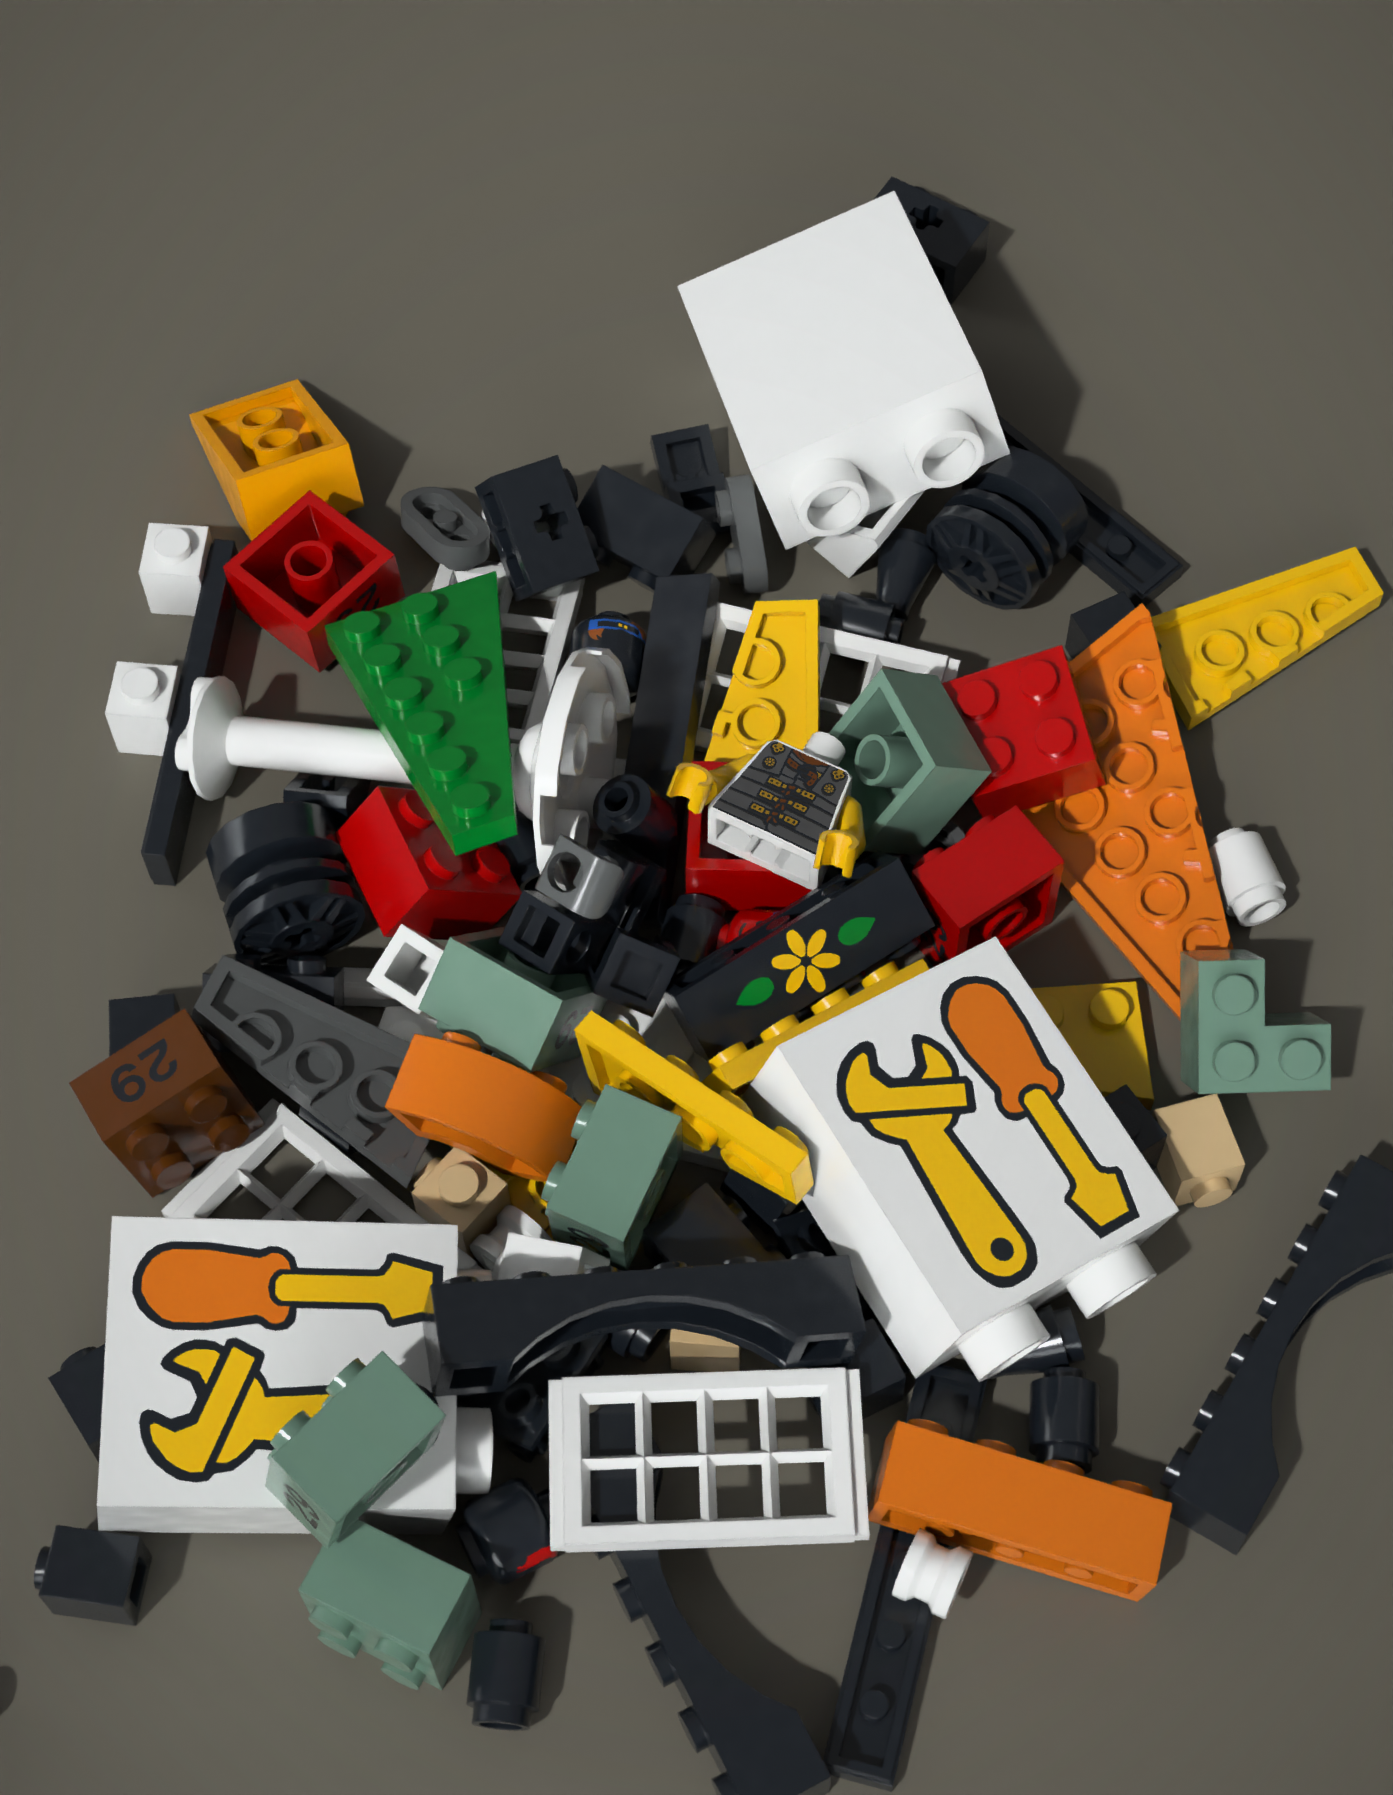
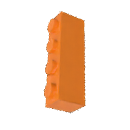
[868,1419,1173,1602]

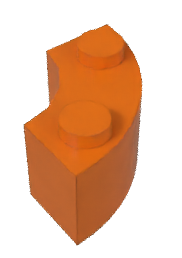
[385,1032,582,1182]

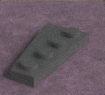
[191,955,431,1188]

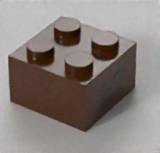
[69,1008,265,1198]

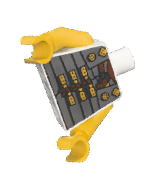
[666,732,866,890]

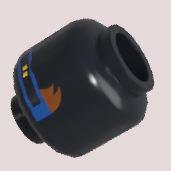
[569,611,647,697]

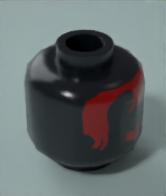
[455,1477,558,1585]

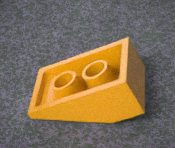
[189,379,364,541]

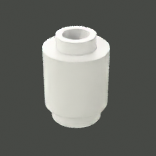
[1209,828,1286,927]

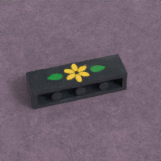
[663,850,935,1061]

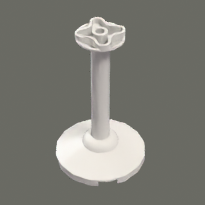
[175,647,631,892]

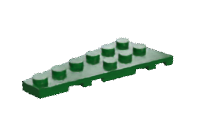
[324,571,518,856]

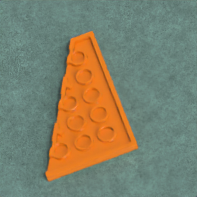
[1022,603,1234,1021]

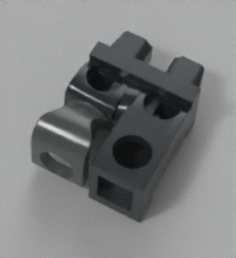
[498,833,667,975]

